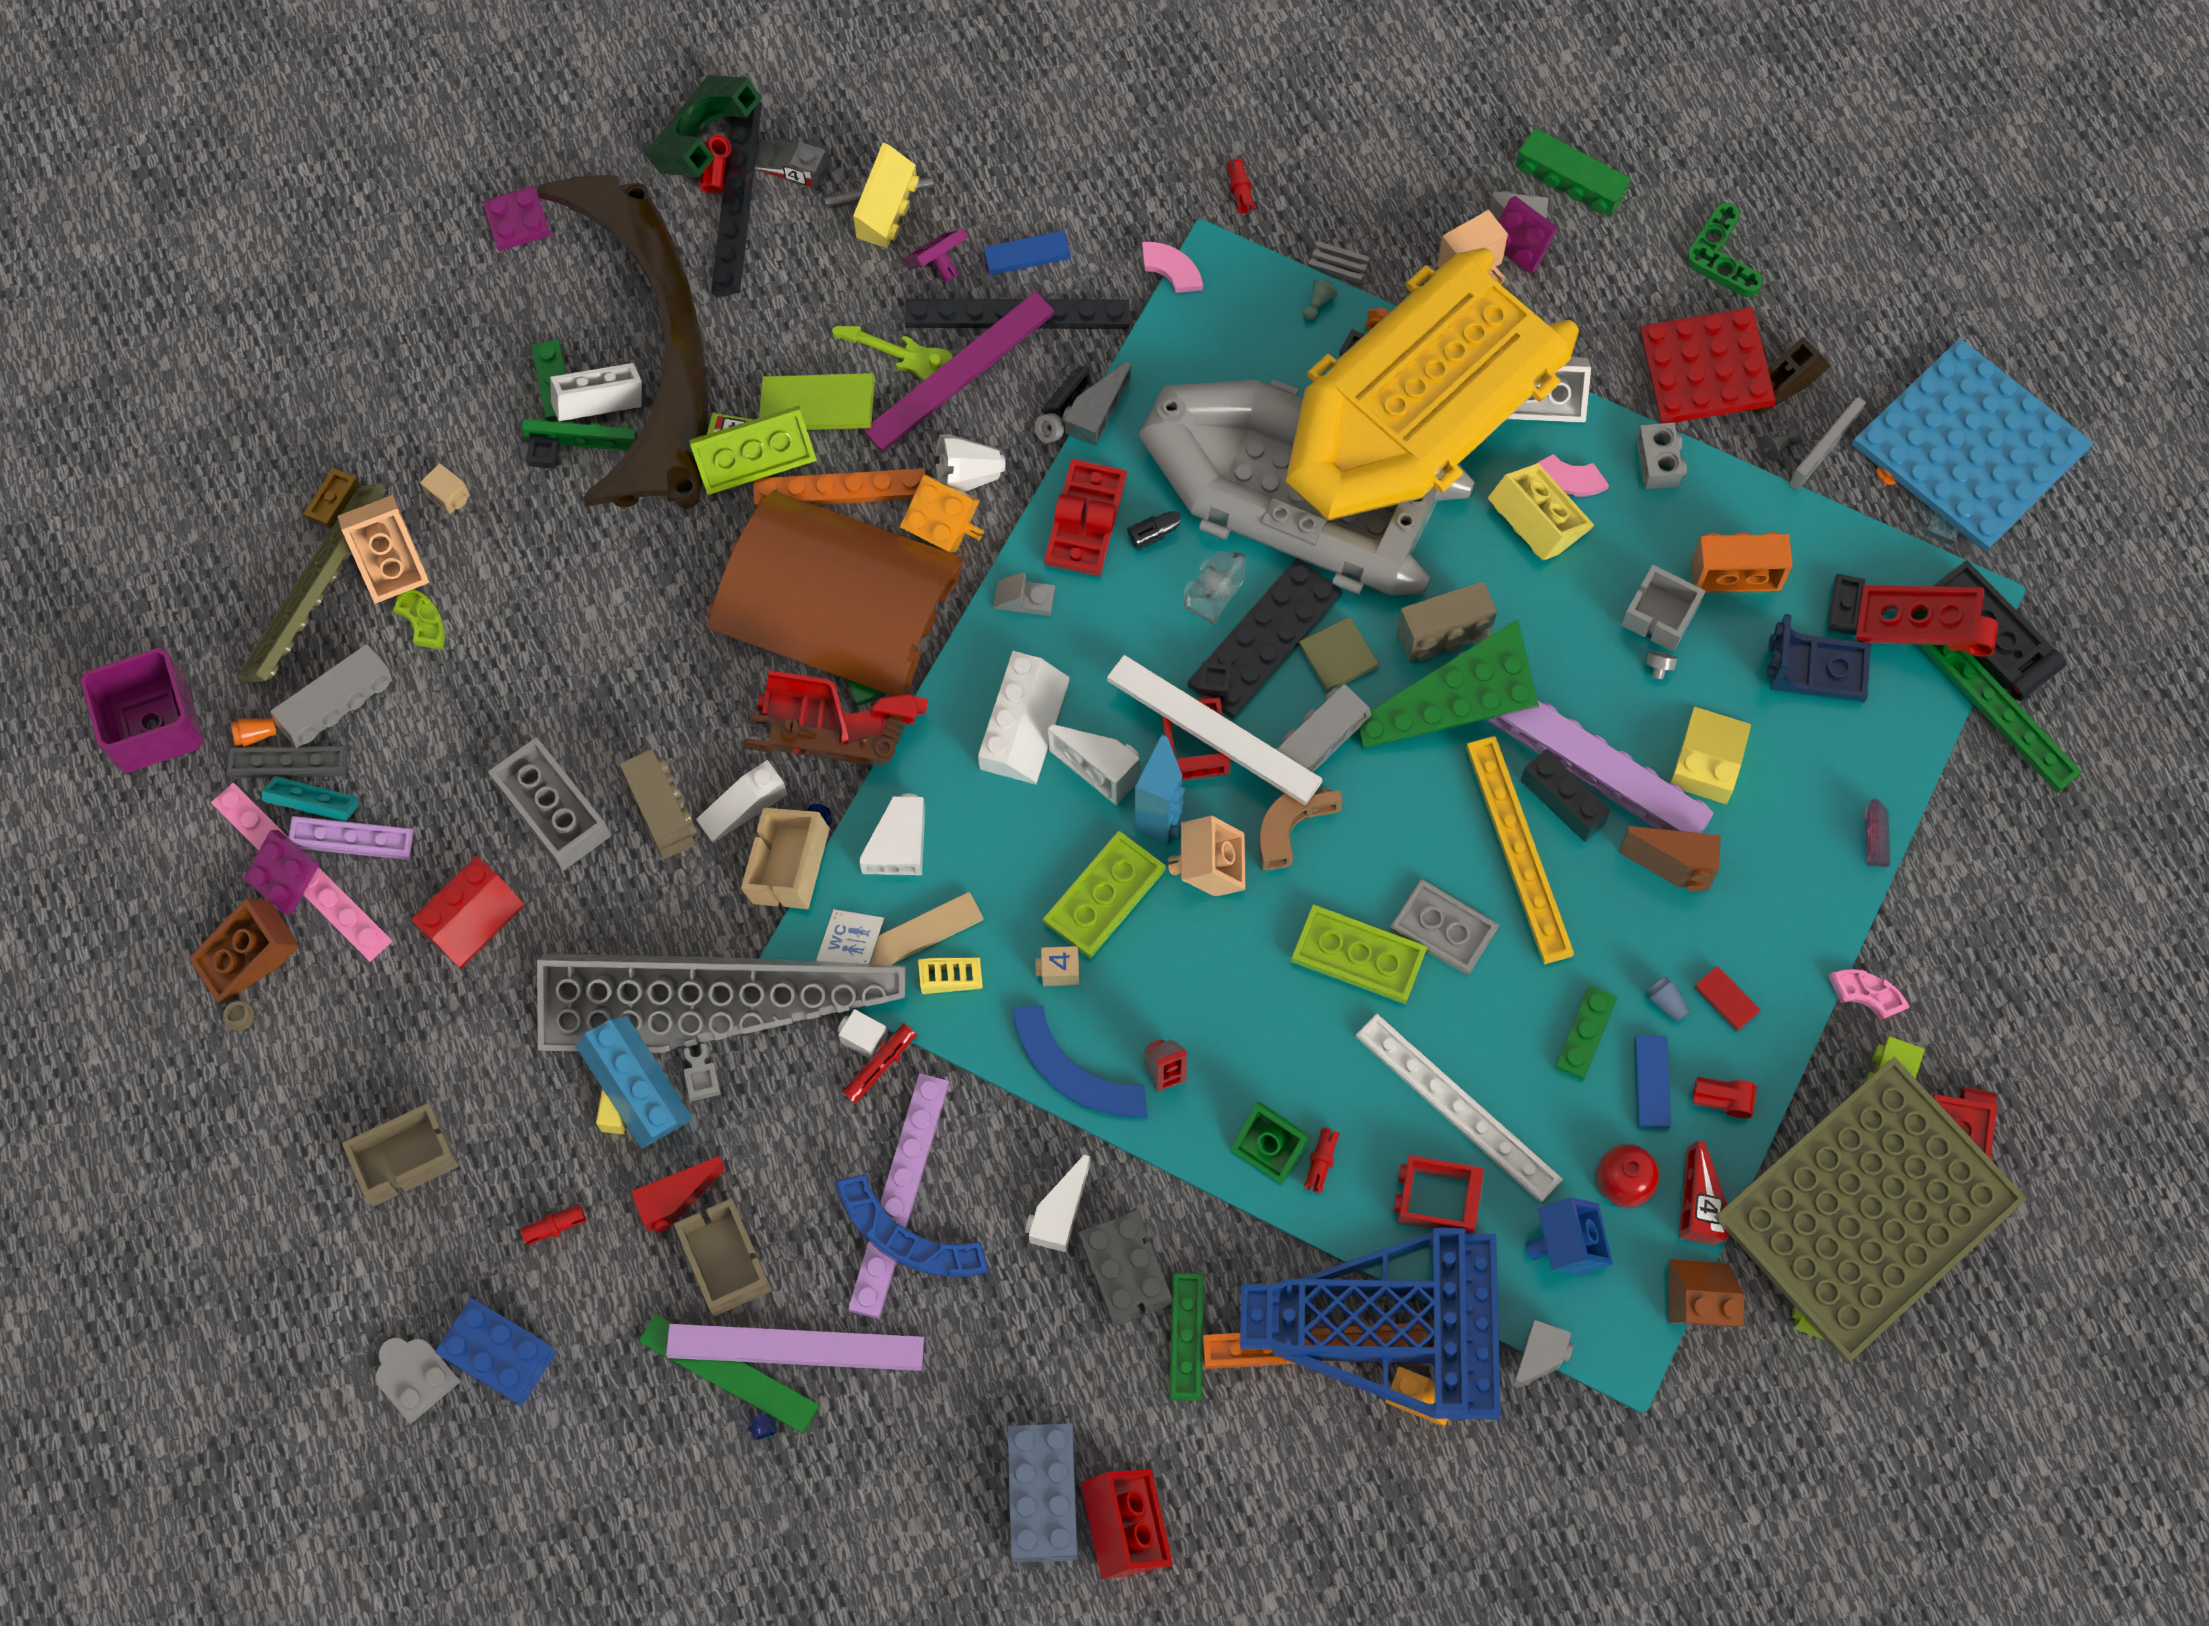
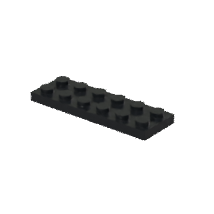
[1188,558,1343,720]

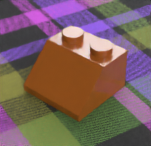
[1668,1259,1744,1328]

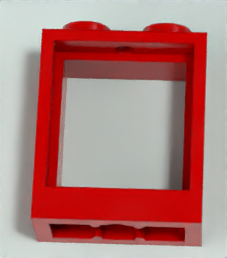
[1161,696,1230,780]
[1393,1155,1484,1234]

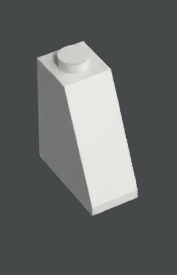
[859,793,925,875]

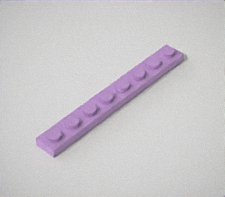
[848,1073,949,1319]

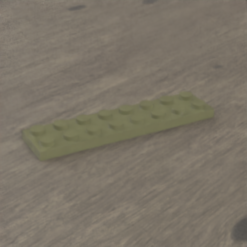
[236,483,387,683]

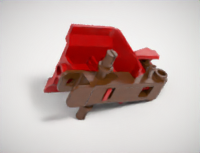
[743,670,928,766]

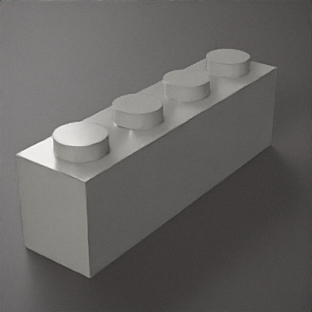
[270,644,392,749]
[1276,684,1371,794]

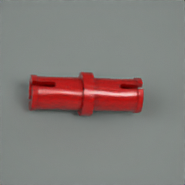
[1226,158,1255,214]
[1303,1128,1340,1193]
[520,1203,587,1246]

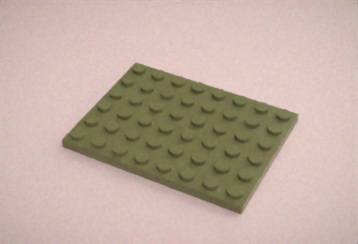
[1714,1056,2027,1364]

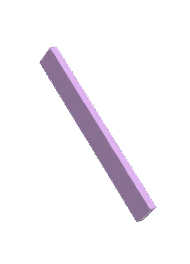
[666,1324,924,1371]

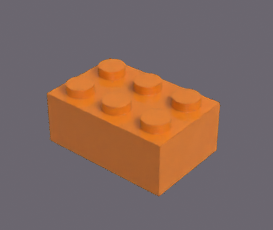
[1691,532,1793,593]

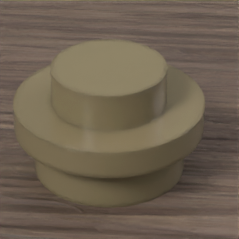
[223,1001,255,1031]

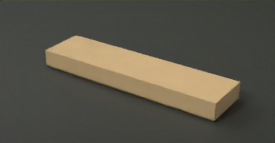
[870,892,983,965]

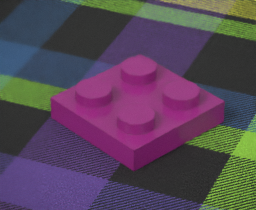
[482,185,551,251]
[1498,196,1558,274]
[243,830,320,914]

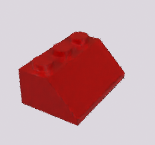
[411,856,525,969]
[1080,1469,1173,1580]

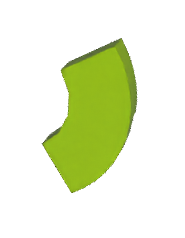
[393,589,445,650]

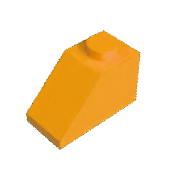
[1385,1366,1448,1427]

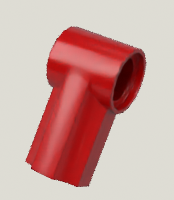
[698,134,731,194]
[1692,1077,1757,1119]

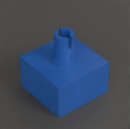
[1526,1197,1613,1275]

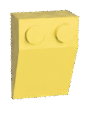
[1670,706,1751,805]

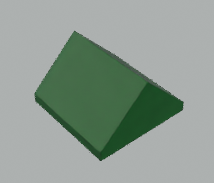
[1230,1101,1310,1185]

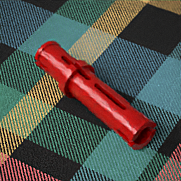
[841,1022,918,1104]

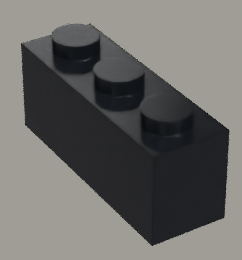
[1520,749,1611,842]

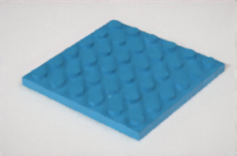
[1851,338,2094,553]

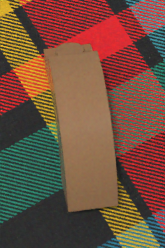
[1259,789,1343,871]

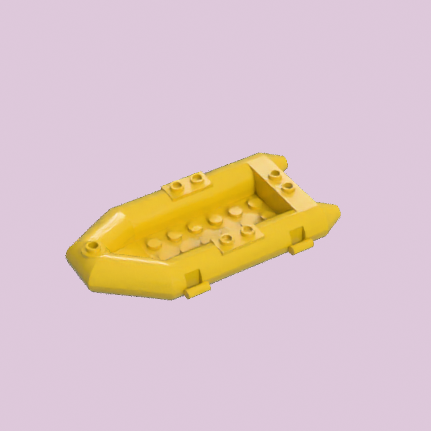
[1285,248,1579,521]

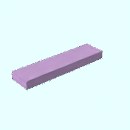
[288,816,414,860]

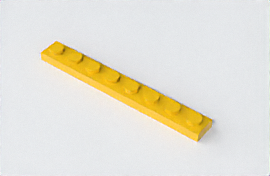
[1466,736,1574,965]

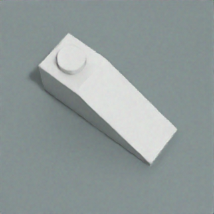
[696,760,787,843]
[1025,1155,1090,1252]

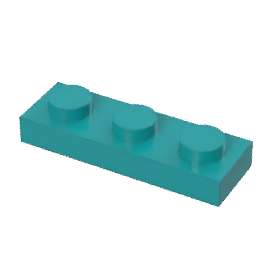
[262,776,358,822]

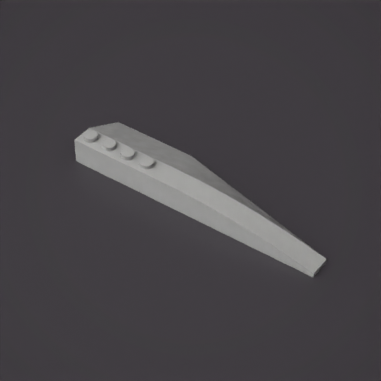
[537,954,906,1053]

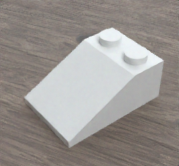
[1048,724,1140,805]

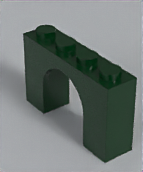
[644,75,762,177]

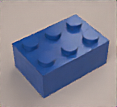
[435,1298,557,1407]

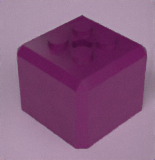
[80,648,204,773]

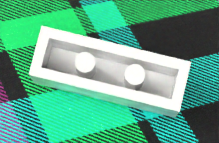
[550,363,642,421]

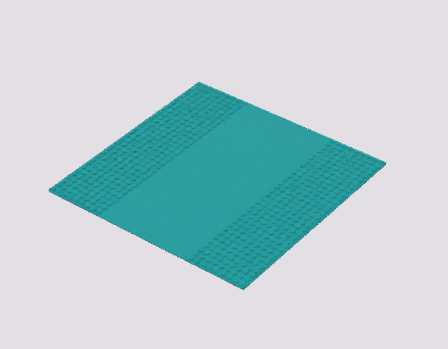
[759,219,2026,1413]

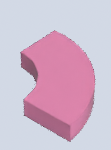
[1142,242,1203,293]
[1536,454,1609,497]
[1828,969,1910,1020]

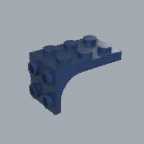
[1766,614,1871,702]

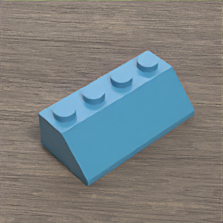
[1135,735,1185,845]
[575,1016,694,1149]

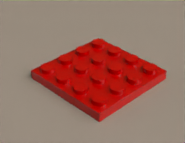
[1640,307,1775,424]

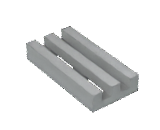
[1308,241,1370,285]

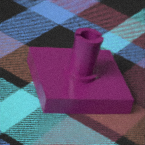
[902,228,968,282]

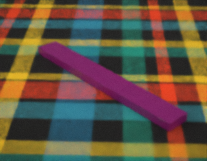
[863,291,1054,453]

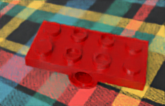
[1044,459,1127,577]

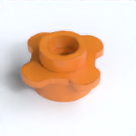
[1365,308,1390,331]

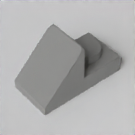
[993,573,1055,616]

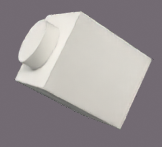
[838,1009,888,1059]

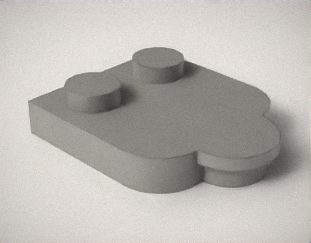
[376,1338,461,1424]

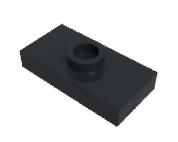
[1827,574,1866,635]

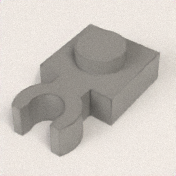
[684,1044,721,1102]

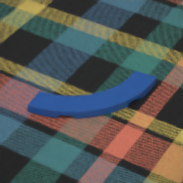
[1013,1005,1147,1118]
[834,1174,989,1277]

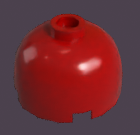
[1595,1144,1659,1208]

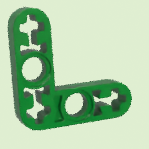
[1686,203,1763,297]

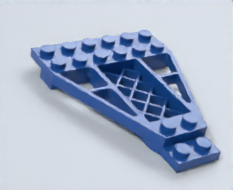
[1240,1228,1501,1420]

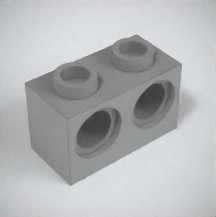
[1636,423,1687,490]

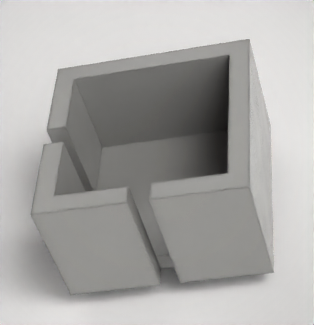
[1621,564,1705,652]

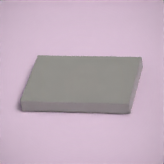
[1389,879,1499,977]

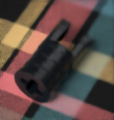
[1127,511,1181,551]

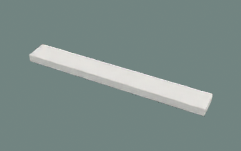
[1107,655,1322,806]
[1355,1014,1563,1204]

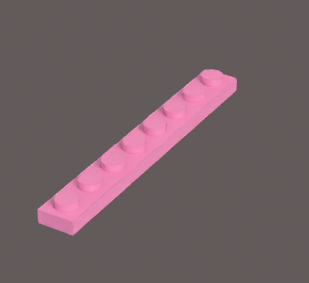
[211,783,392,962]

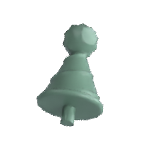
[1303,279,1338,321]

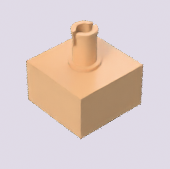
[1437,210,1508,285]
[1168,815,1245,897]

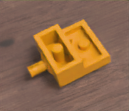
[900,475,984,552]

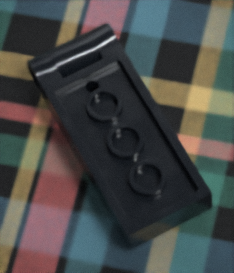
[1934,560,2066,701]

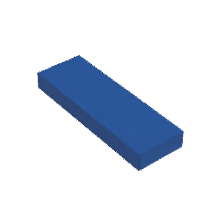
[983,230,1071,275]
[1635,1036,1671,1129]

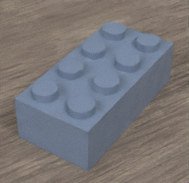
[1008,1423,1078,1563]

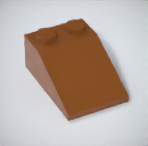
[1619,826,1721,892]
[188,898,300,1004]

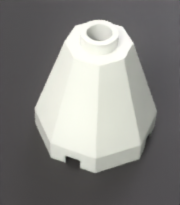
[936,434,1005,492]

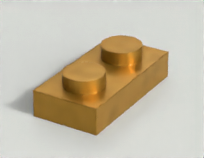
[303,468,360,529]

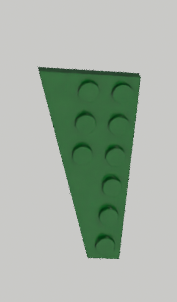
[1359,619,1539,749]

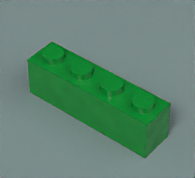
[1516,128,1631,217]

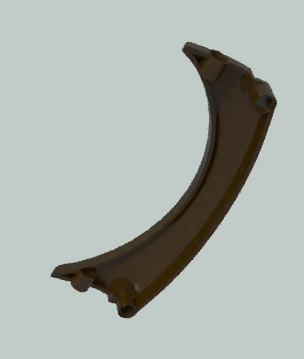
[537,175,708,509]

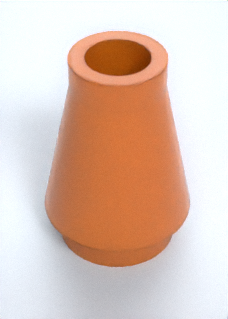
[231,718,277,747]

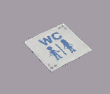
[816,909,884,964]

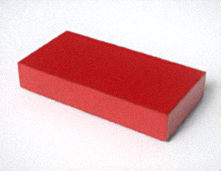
[1694,966,1761,1032]

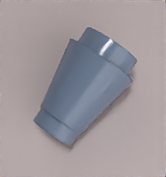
[1646,976,1690,1022]

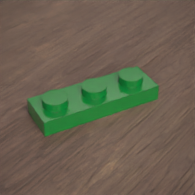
[531,339,567,422]
[1555,985,1618,1081]

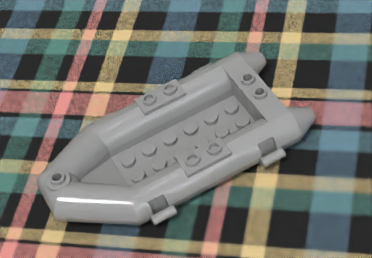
[1139,379,1475,596]

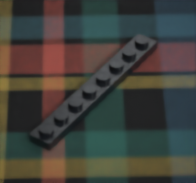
[711,101,762,298]
[905,298,1129,329]

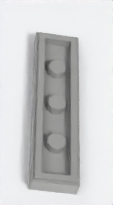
[1789,397,1866,491]

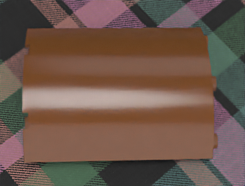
[707,490,964,696]

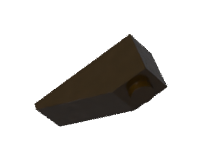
[1753,336,1830,416]

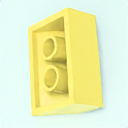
[853,143,919,248]
[1488,463,1594,561]

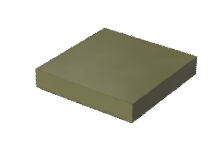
[1298,617,1379,693]

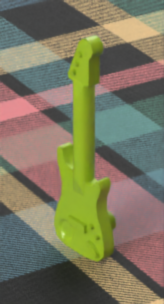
[832,326,952,382]

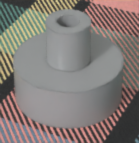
[1035,413,1065,443]
[1646,651,1677,679]

